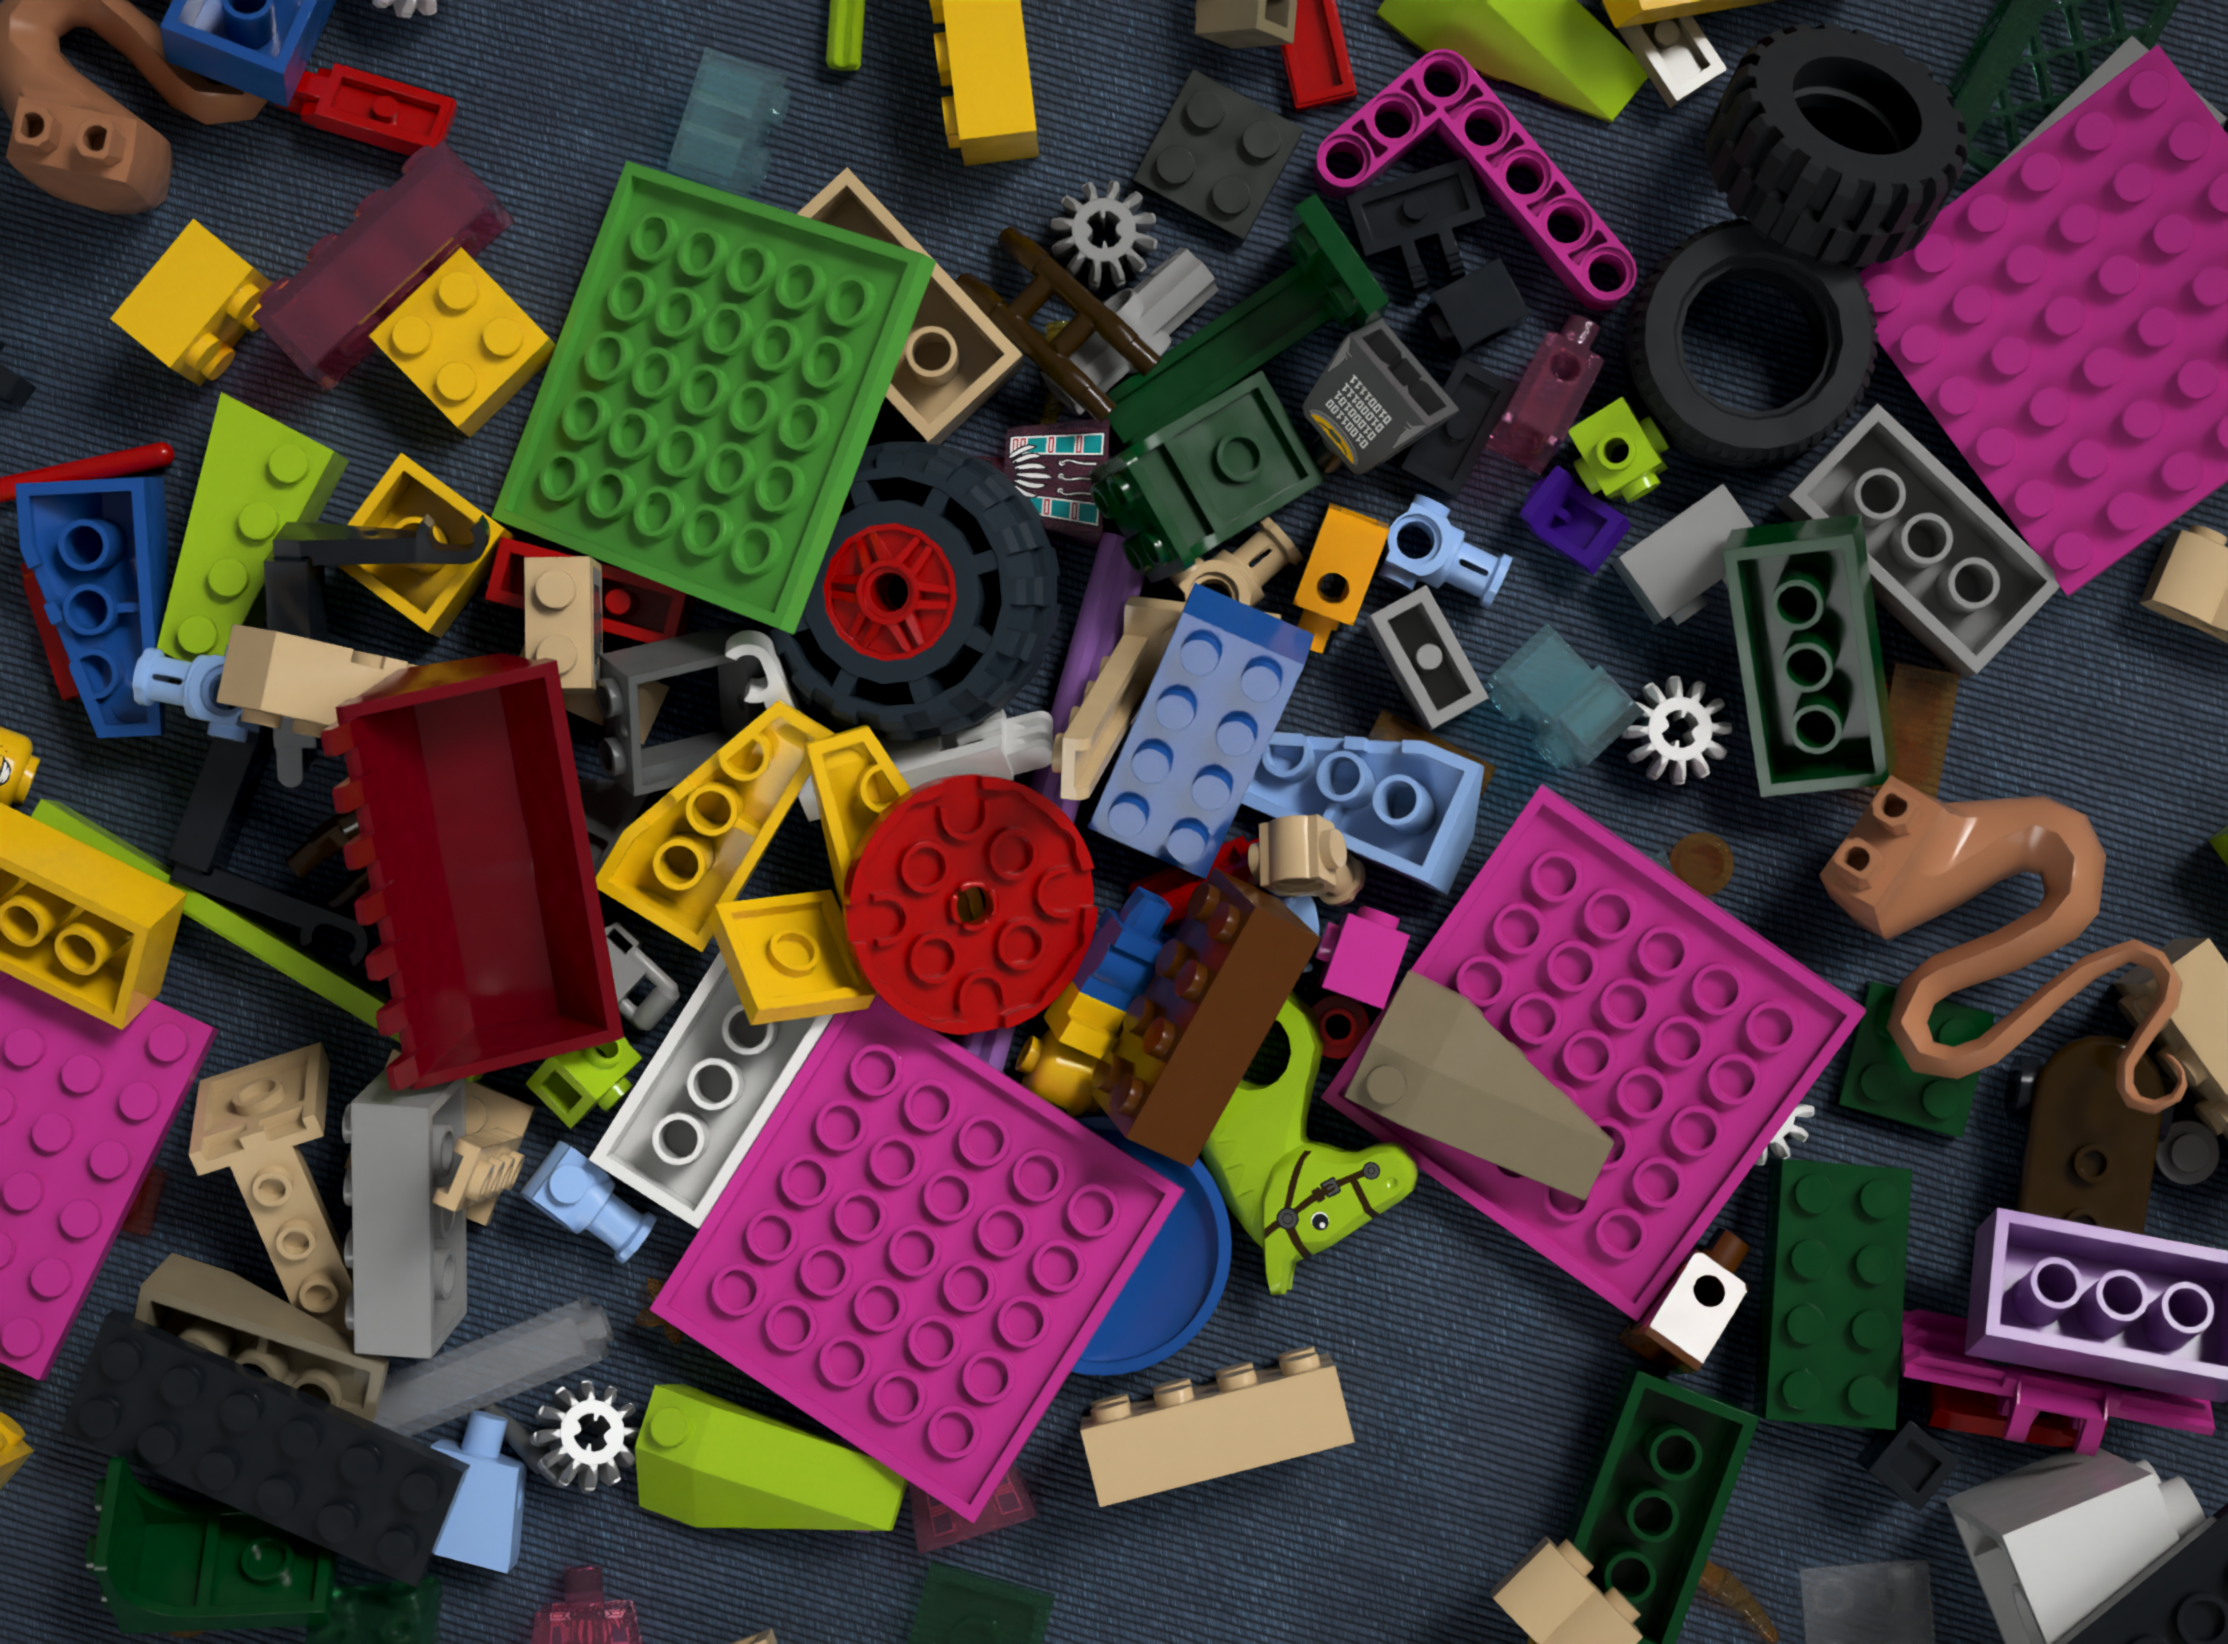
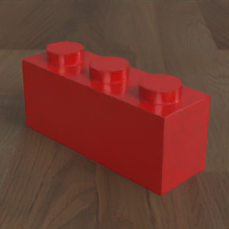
[485,537,695,643]

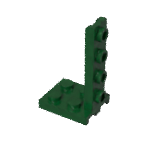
[1106,193,1390,449]

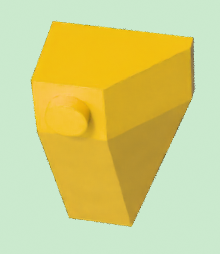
[804,725,984,922]

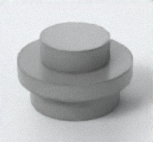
[2155,1120,2220,1185]

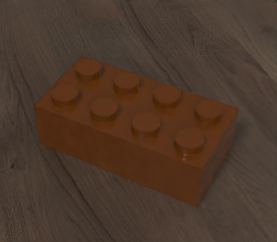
[1089,867,1321,1168]

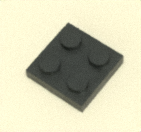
[1132,69,1304,244]

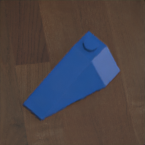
[15,477,168,738]

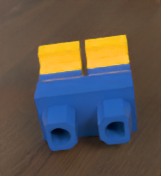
[1043,886,1187,1059]

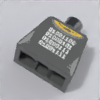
[1302,318,1460,476]

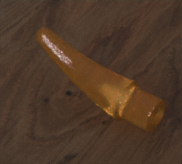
[1698,1560,1779,1644]

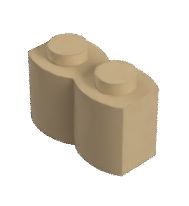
[2139,525,2228,643]
[1490,1536,1643,1644]

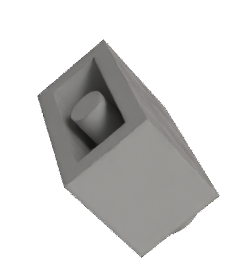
[1611,484,1754,626]
[1364,585,1489,734]

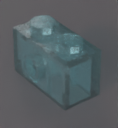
[666,47,792,196]

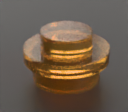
[1669,832,1734,896]

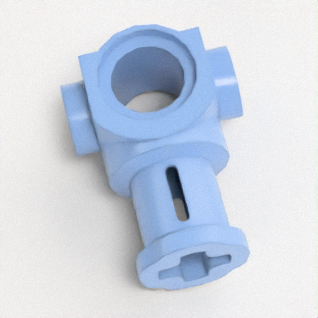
[1378,494,1513,609]
[132,645,260,743]
[520,1141,657,1264]

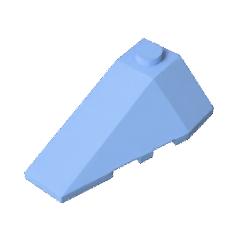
[1241,732,1484,895]

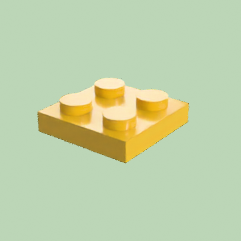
[708,889,876,1025]

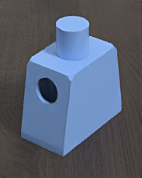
[431,1410,527,1574]

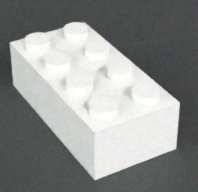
[588,951,835,1229]

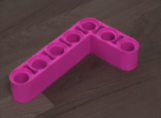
[1313,49,1637,311]

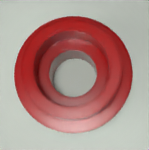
[1312,995,1369,1059]

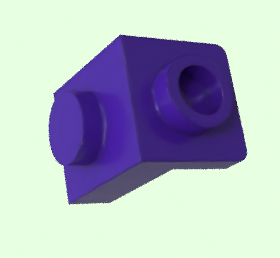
[1520,466,1631,576]

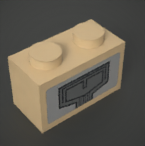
[524,556,603,695]

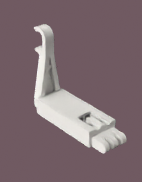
[725,630,1053,822]

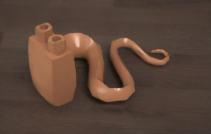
[0,0,268,214]
[1820,775,2188,1115]

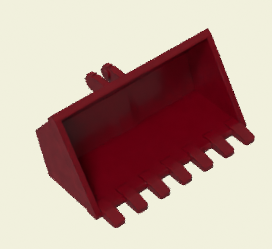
[321,653,624,1091]

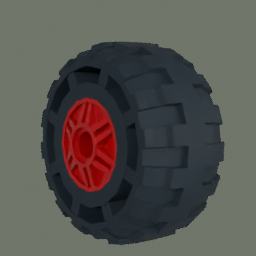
[765,442,1061,740]

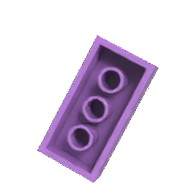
[1964,1208,2228,1403]

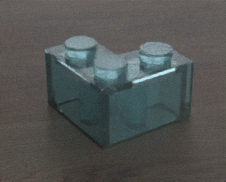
[1486,623,1644,772]

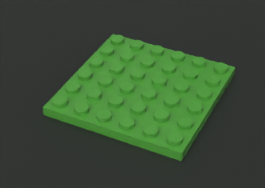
[491,161,937,635]

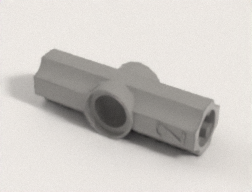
[1040,247,1219,416]

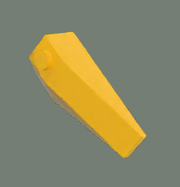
[596,699,835,952]

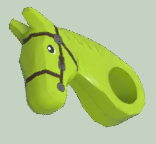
[1201,991,1419,1296]

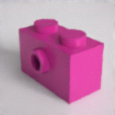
[1315,906,1410,1009]

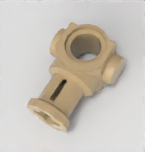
[1169,516,1303,607]
[1248,814,1366,906]

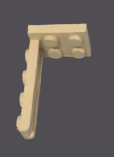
[1052,595,1282,800]
[189,1042,383,1356]
[344,1049,538,1226]

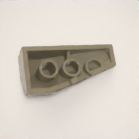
[1344,969,1615,1200]
[135,1253,390,1421]

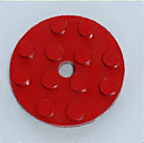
[842,773,1098,1035]

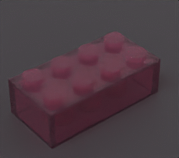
[251,140,515,392]

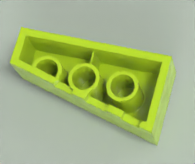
[157,392,349,662]

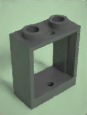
[595,622,766,797]

